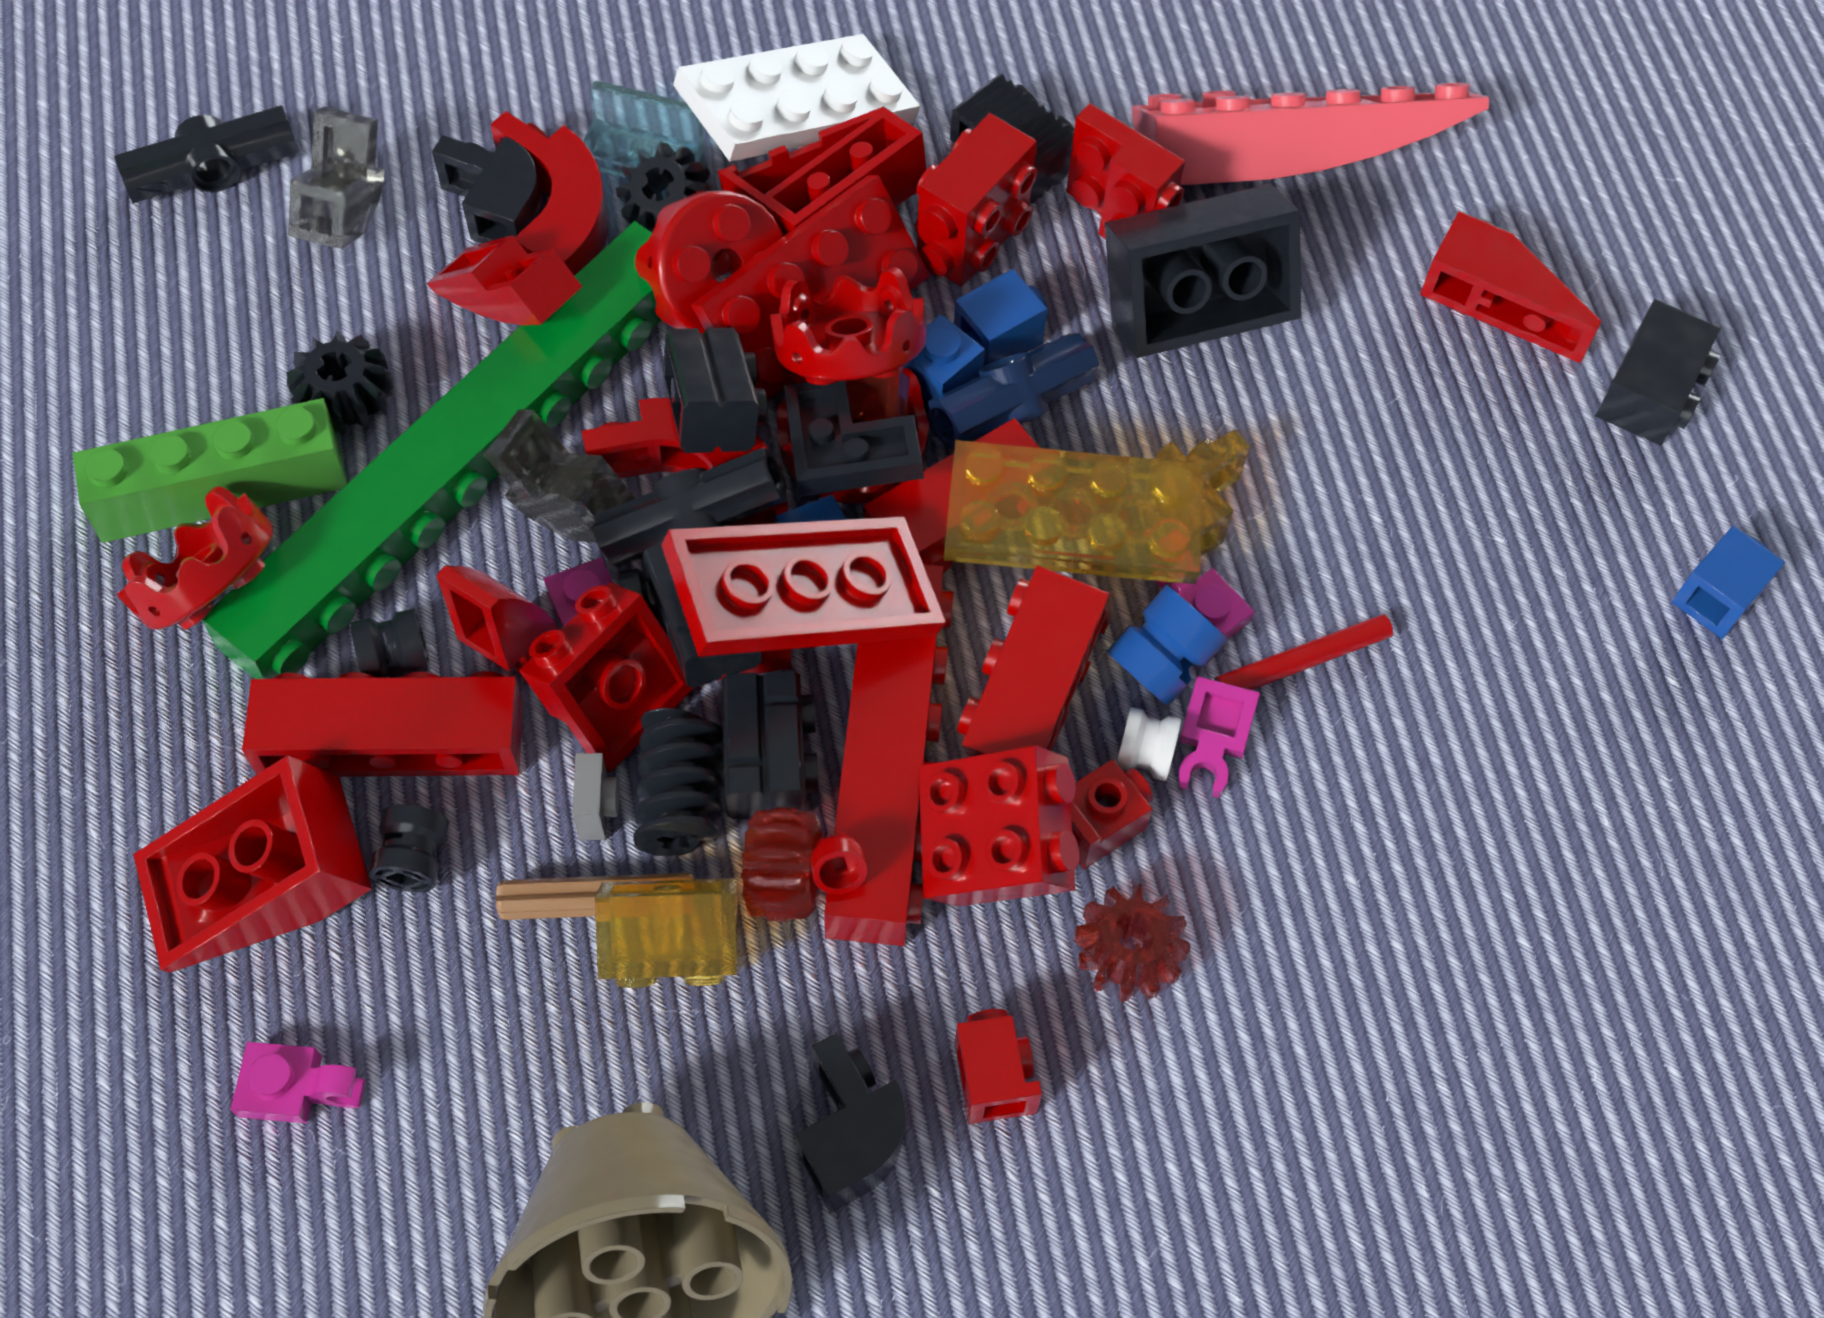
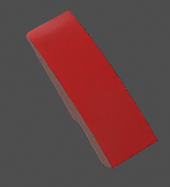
[427,235,583,326]
[436,566,559,673]

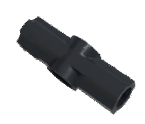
[114,105,299,203]
[593,447,787,567]

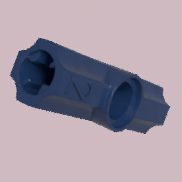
[926,333,1099,449]

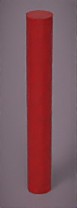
[1214,614,1393,690]

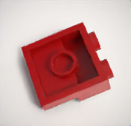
[1066,103,1185,239]
[519,582,693,773]

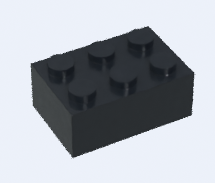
[1105,184,1301,358]

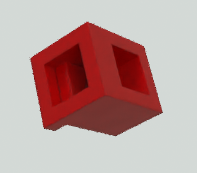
[1071,759,1153,870]
[954,1009,1042,1125]

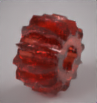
[741,807,823,922]
[1073,883,1191,1003]

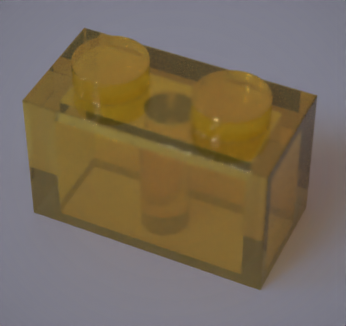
[595,878,739,988]

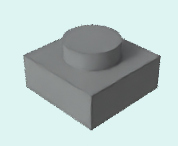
[572,753,619,840]

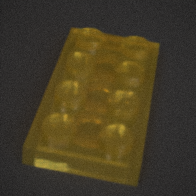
[944,440,1204,584]

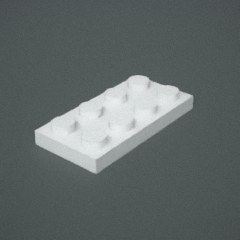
[673,34,921,162]

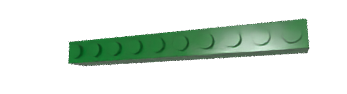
[202,221,662,679]

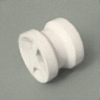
[1117,707,1181,781]

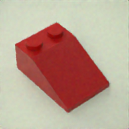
[133,755,372,973]

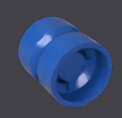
[1106,585,1228,707]

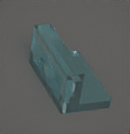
[583,80,705,178]

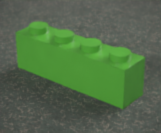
[72,398,348,543]

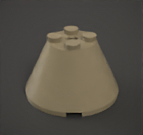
[483,1102,792,1318]

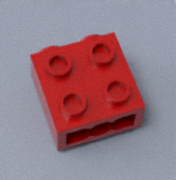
[915,113,1038,287]
[919,745,1079,907]

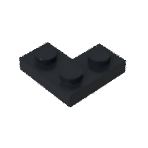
[784,381,924,497]

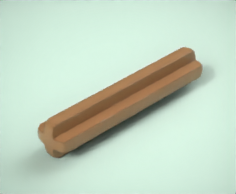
[495,873,696,920]

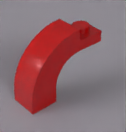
[490,111,608,276]
[581,398,788,526]

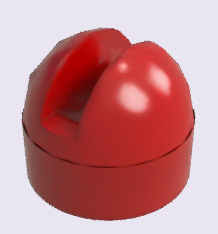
[810,833,868,894]

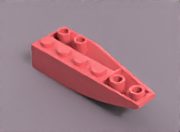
[1132,83,1489,185]

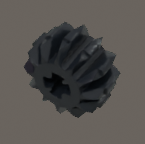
[615,141,715,233]
[286,330,394,437]

